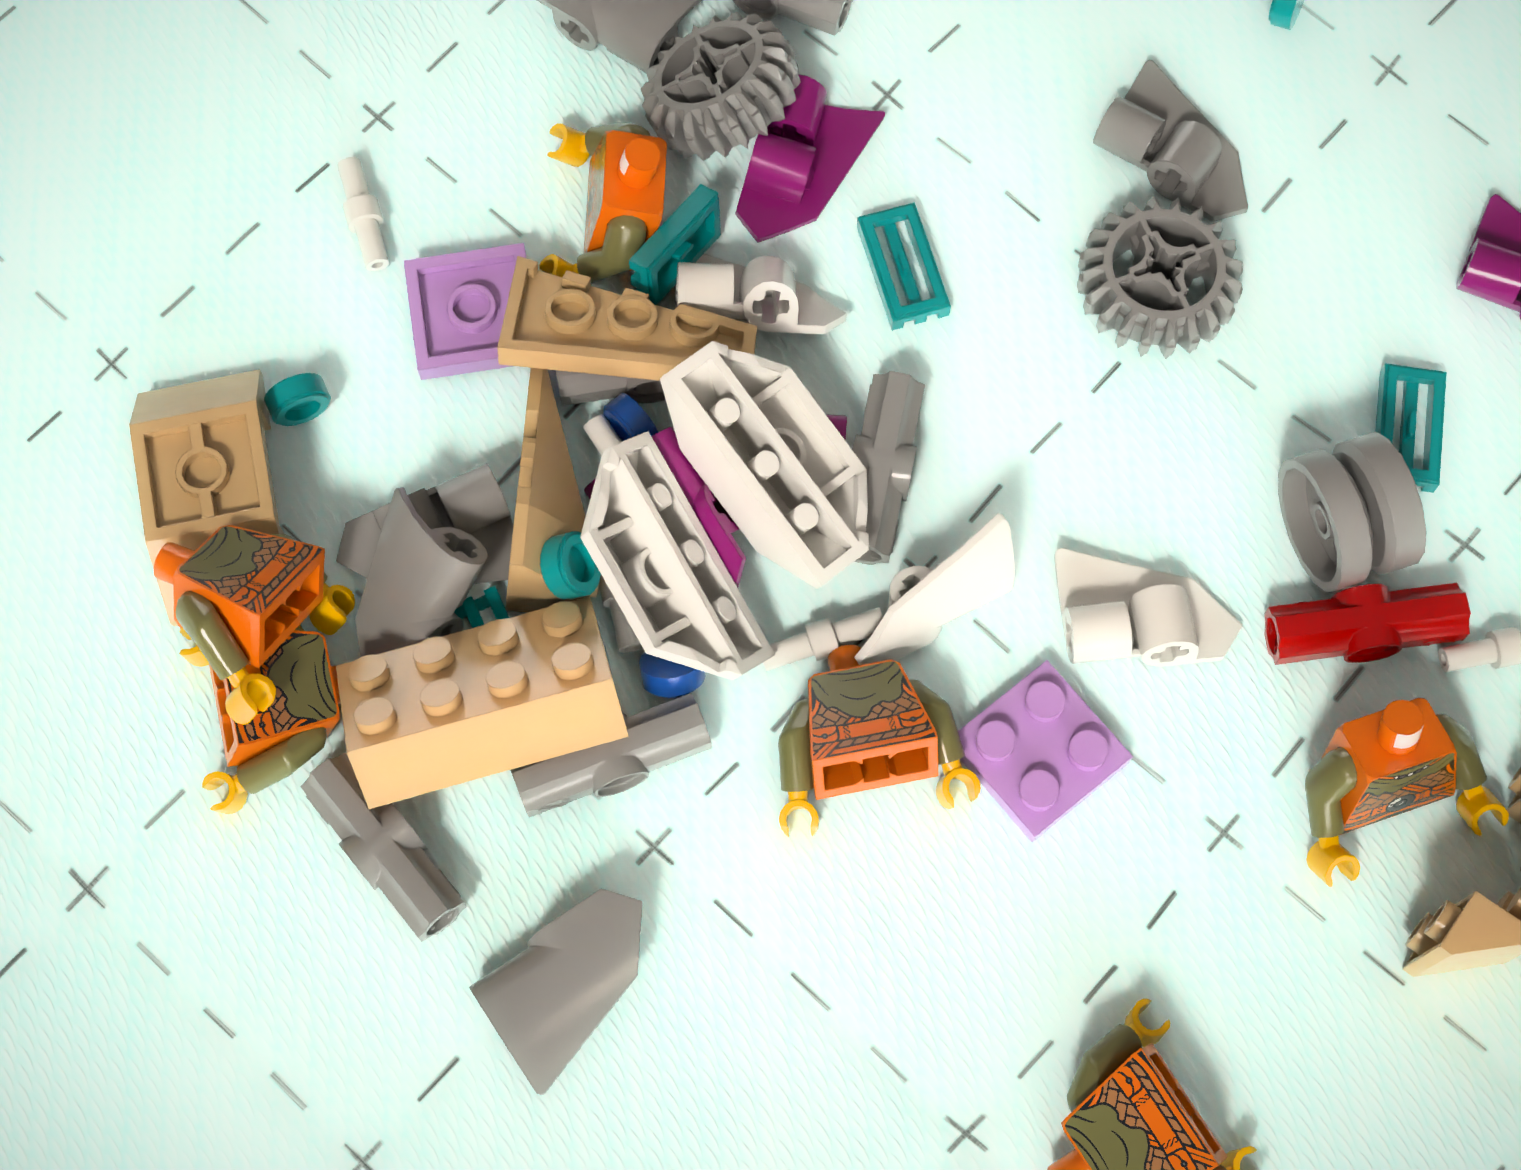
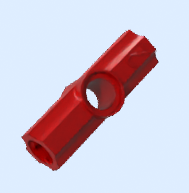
[1264,582,1471,665]

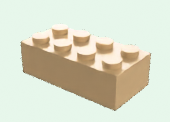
[336,596,629,809]

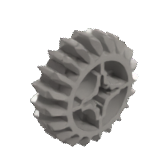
[640,11,801,161]
[1077,196,1243,359]

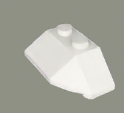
[660,341,869,589]
[580,431,775,680]

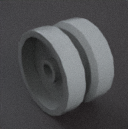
[1278,431,1427,592]

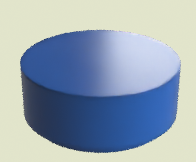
[603,393,658,441]
[639,652,706,698]

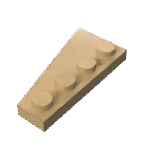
[497,256,757,381]

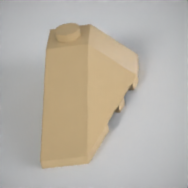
[505,368,599,613]

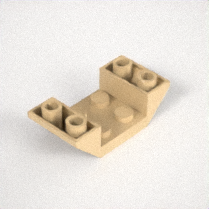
[129,369,284,627]
[1402,767,1521,977]

